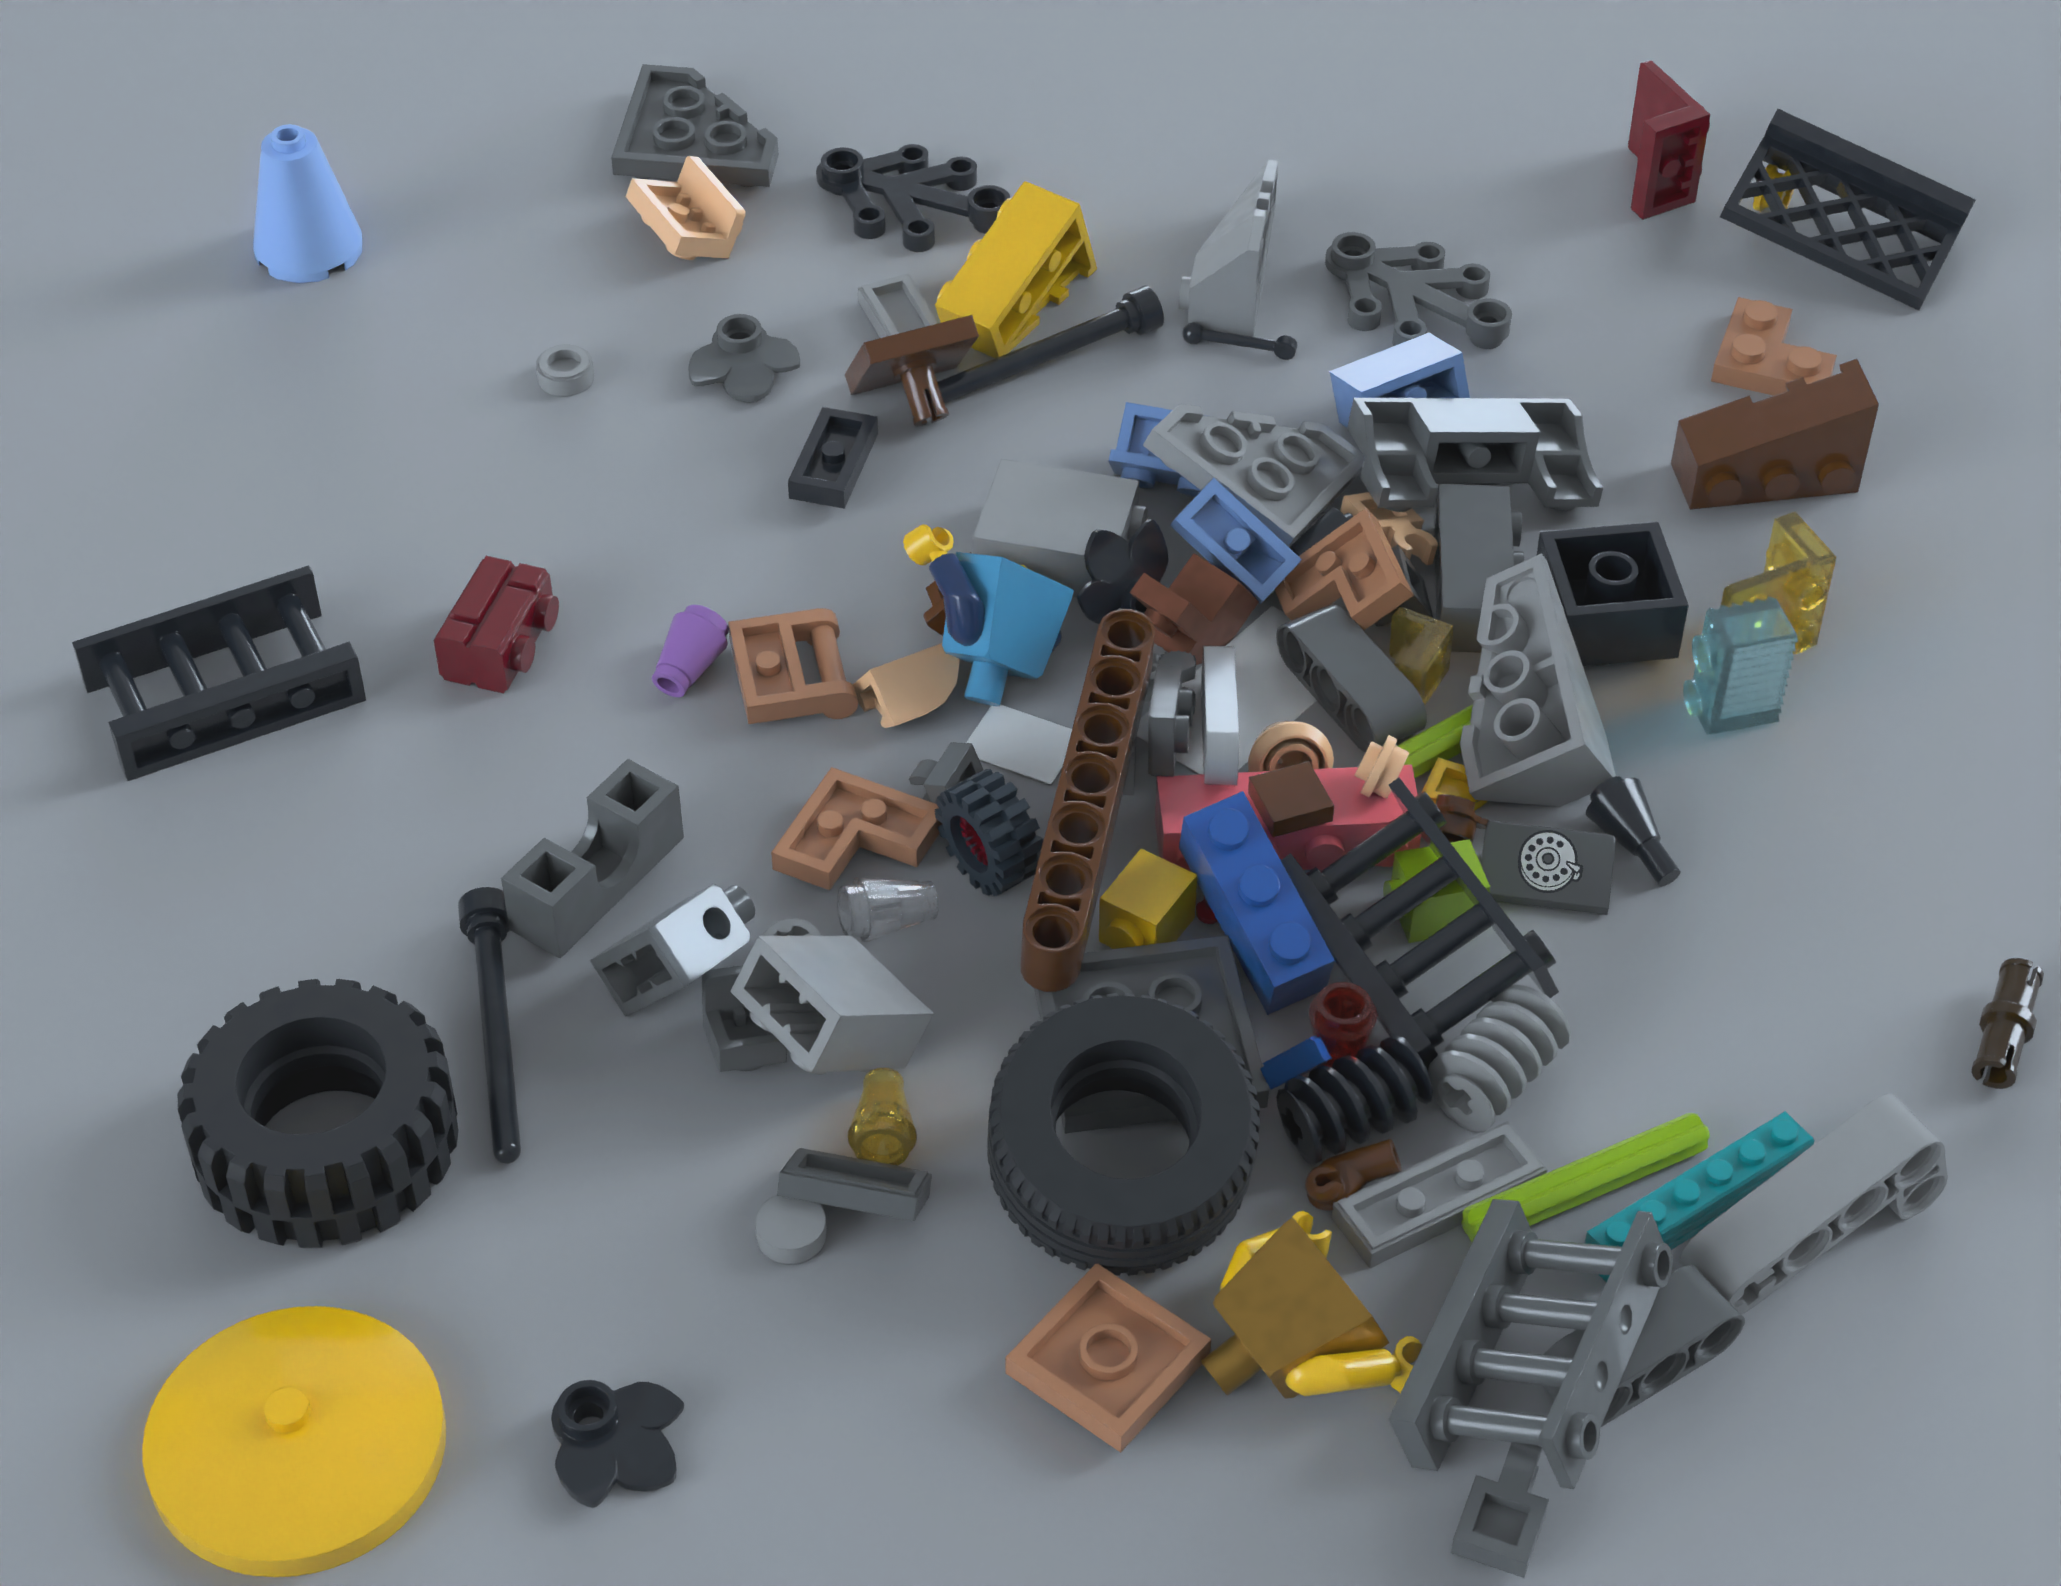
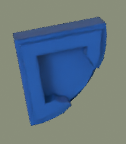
[1260,1036,1332,1090]

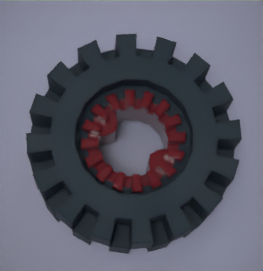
[935,769,1044,896]

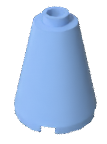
[253,124,363,283]

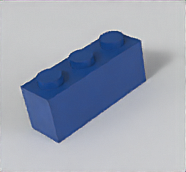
[1179,791,1335,1015]

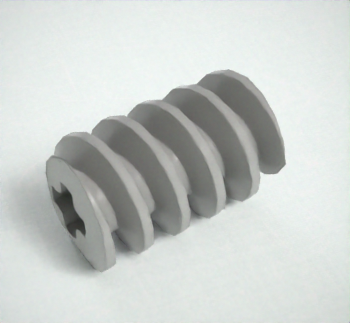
[1428,985,1571,1132]

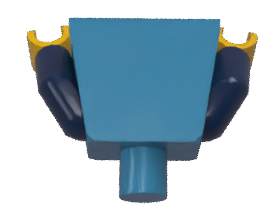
[903,524,1074,707]

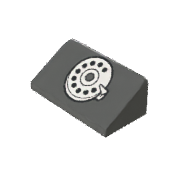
[1481,821,1616,915]

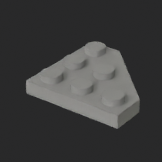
[1143,404,1365,547]

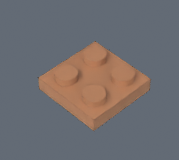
[1005,1264,1211,1453]

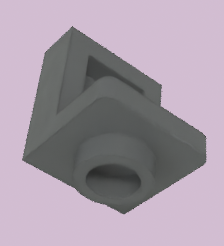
[702,965,787,1072]

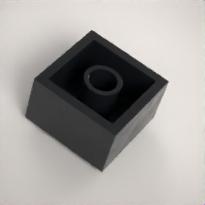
[1536,522,1689,666]

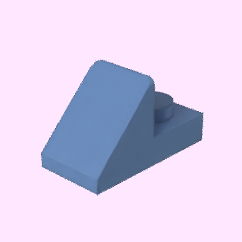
[1170,478,1302,604]

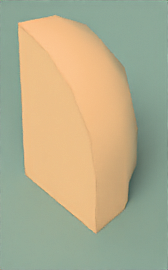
[853,643,960,728]

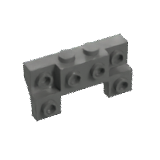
[1347,398,1603,512]

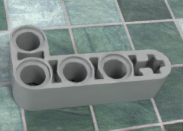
[1680,1093,1948,1314]

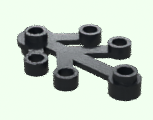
[816,144,1010,252]

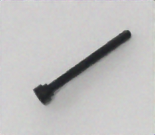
[938,285,1164,403]
[458,887,521,1164]

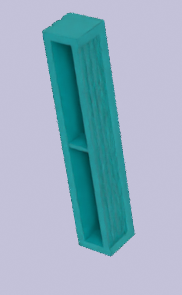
[1585,1111,1815,1282]

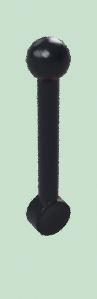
[1182,322,1298,360]

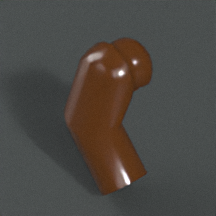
[1305,1138,1402,1211]

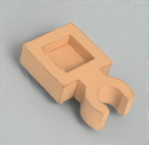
[1340,492,1438,565]

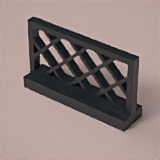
[1720,109,1976,310]

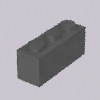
[1434,484,1524,653]

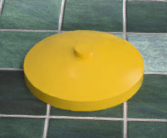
[142,1306,447,1577]

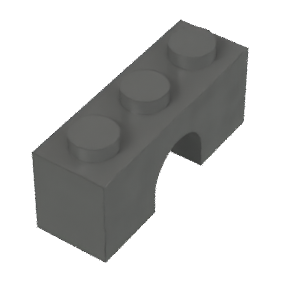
[501,759,684,958]

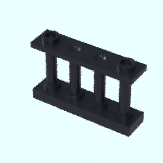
[72,565,366,782]
[1281,778,1559,1072]

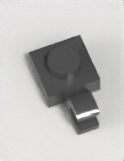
[1451,1442,1549,1578]

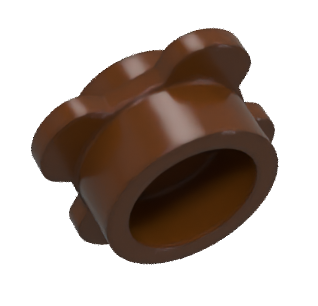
[1436,794,1489,843]

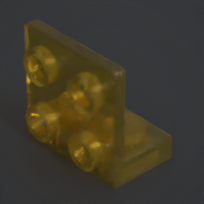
[1708,511,1837,680]

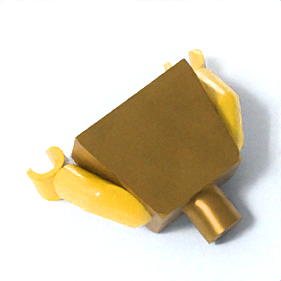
[1200,1211,1423,1399]

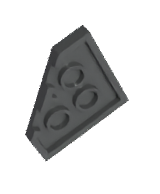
[611,64,779,187]

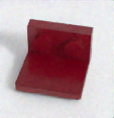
[1628,60,1710,220]

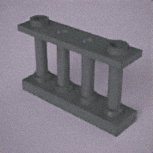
[1388,1199,1673,1489]

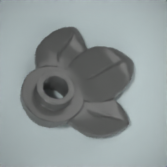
[688,314,800,403]

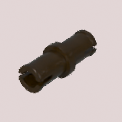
[1971,958,2044,1089]

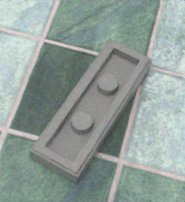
[1332,1121,1548,1268]

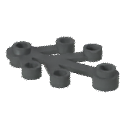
[1325,232,1512,349]

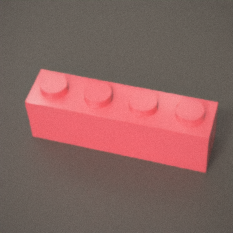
[1155,764,1421,871]

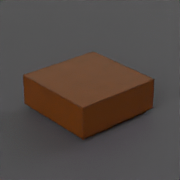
[1248,761,1334,837]

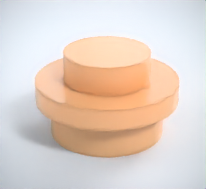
[1354,735,1409,799]

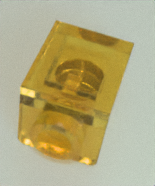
[1389,607,1454,706]

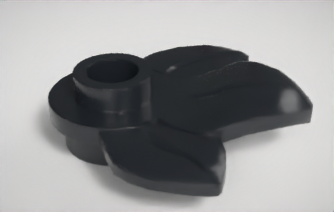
[1077,519,1169,624]
[551,1380,684,1508]

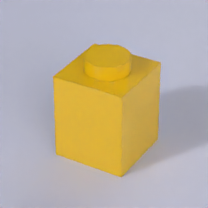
[1099,849,1197,949]

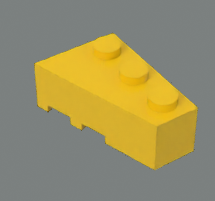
[935,181,1097,358]

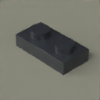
[788,407,878,509]

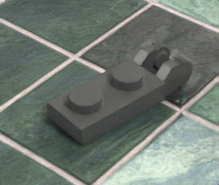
[1148,650,1196,777]

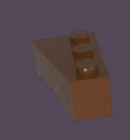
[1671,359,1879,510]

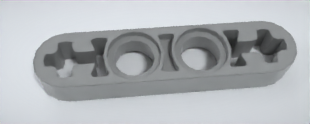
[1201,646,1239,786]

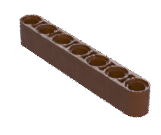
[1021,609,1155,992]

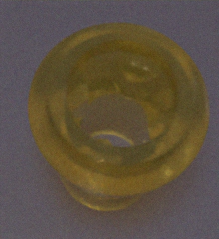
[847,1068,917,1166]

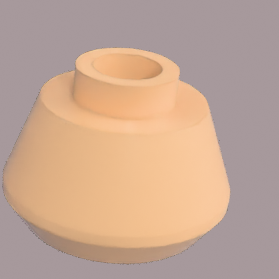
[1248,721,1334,772]

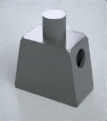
[590,884,755,1017]

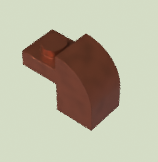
[1130,553,1259,665]

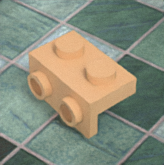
[625,156,745,260]

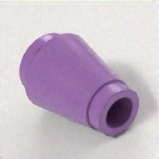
[652,604,729,697]

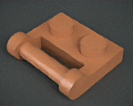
[728,608,858,725]

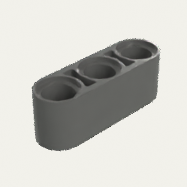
[1276,604,1427,752]
[1543,1265,1745,1427]

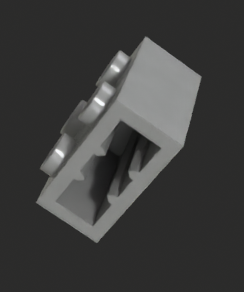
[730,936,934,1075]

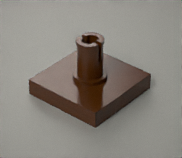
[844,315,979,426]

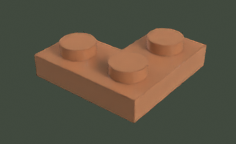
[1711,297,1837,396]
[1274,508,1414,630]
[771,767,943,890]

